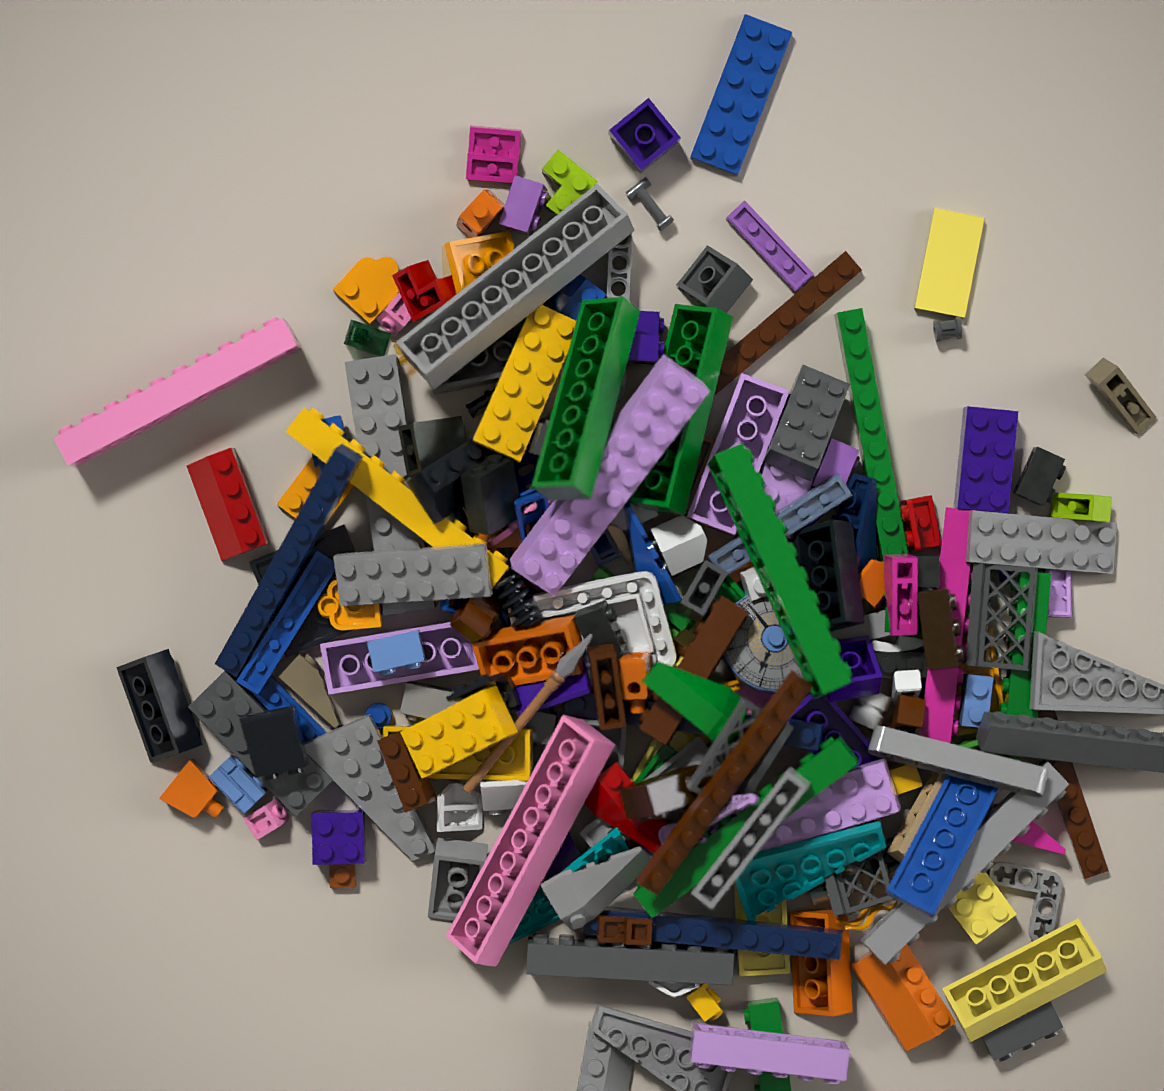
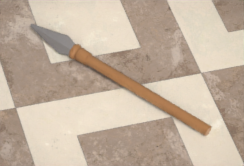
[463,634,592,794]

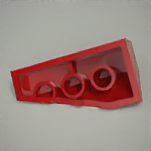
[584,762,668,853]

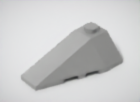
[541,847,651,931]

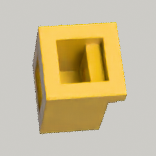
[685,983,723,1022]

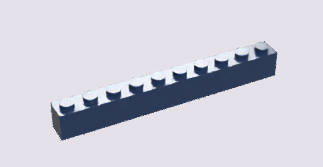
[215,443,363,677]
[564,691,824,750]
[583,906,844,960]

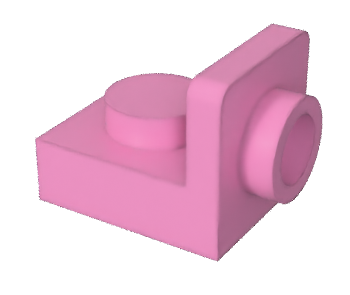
[376,292,411,336]
[243,798,290,840]

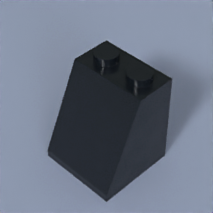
[240,705,309,781]

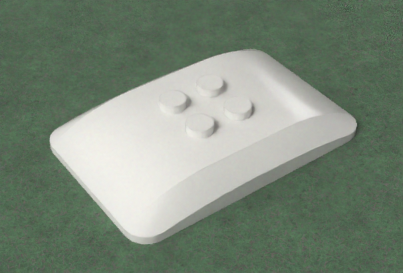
[508,571,677,678]

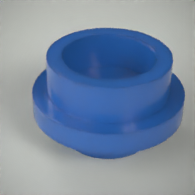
[366,702,391,728]

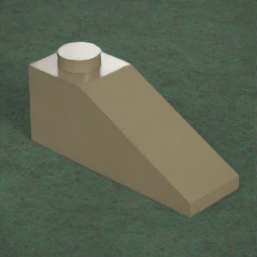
[1085,358,1157,435]
[279,653,341,729]

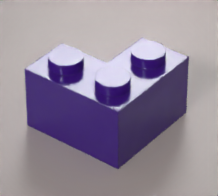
[627,311,664,364]

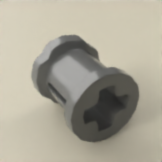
[933,317,962,342]

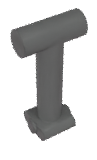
[625,177,674,231]

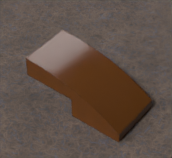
[597,915,653,945]

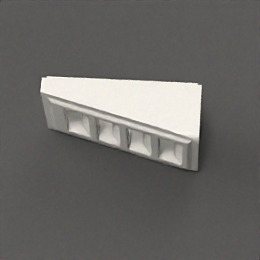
[891,670,922,705]

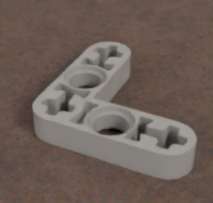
[988,862,1062,941]

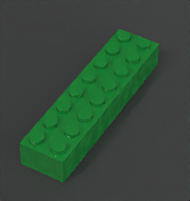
[532,297,640,501]
[627,304,733,515]

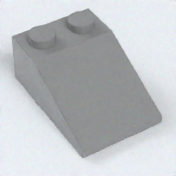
[428,838,488,921]

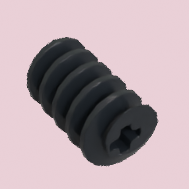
[492,572,543,628]

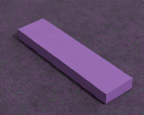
[726,200,814,292]

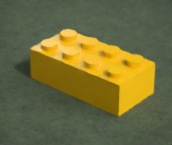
[400,686,518,779]

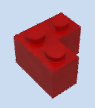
[392,260,457,322]

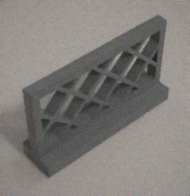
[965,563,1038,671]
[687,698,794,815]
[813,819,896,917]

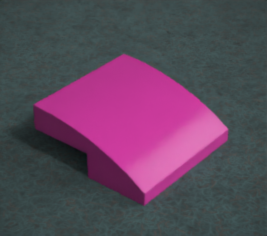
[466,126,521,183]

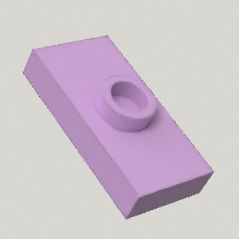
[1043,569,1071,618]

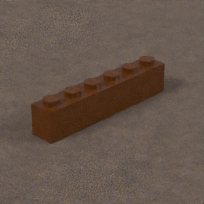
[639,596,750,745]

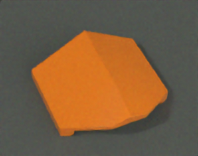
[859,559,886,611]

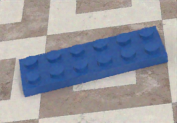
[690,14,792,176]
[885,775,999,918]

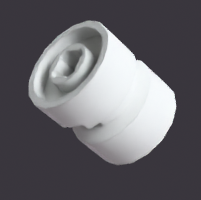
[848,693,893,729]

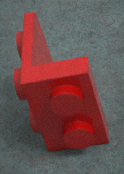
[899,495,941,551]

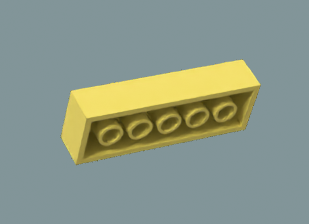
[942,918,1107,1042]

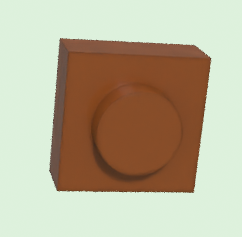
[329,864,356,888]

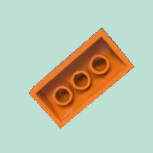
[472,615,583,685]
[789,909,853,1017]
[851,944,956,1052]

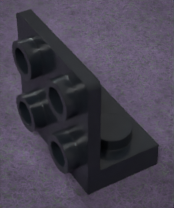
[446,673,522,711]

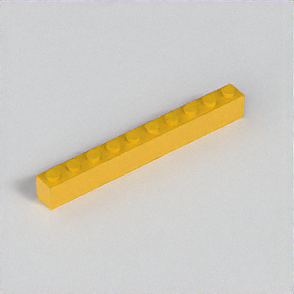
[285,407,509,588]

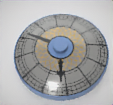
[723,595,804,693]

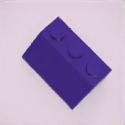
[515,650,593,717]

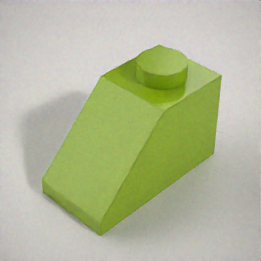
[1050,493,1112,522]

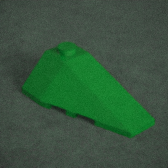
[642,661,746,744]

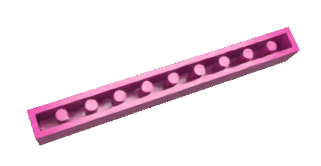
[920,507,977,744]

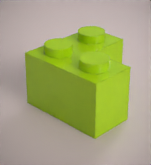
[542,150,598,216]

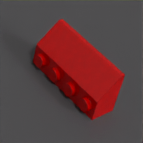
[187,447,270,561]

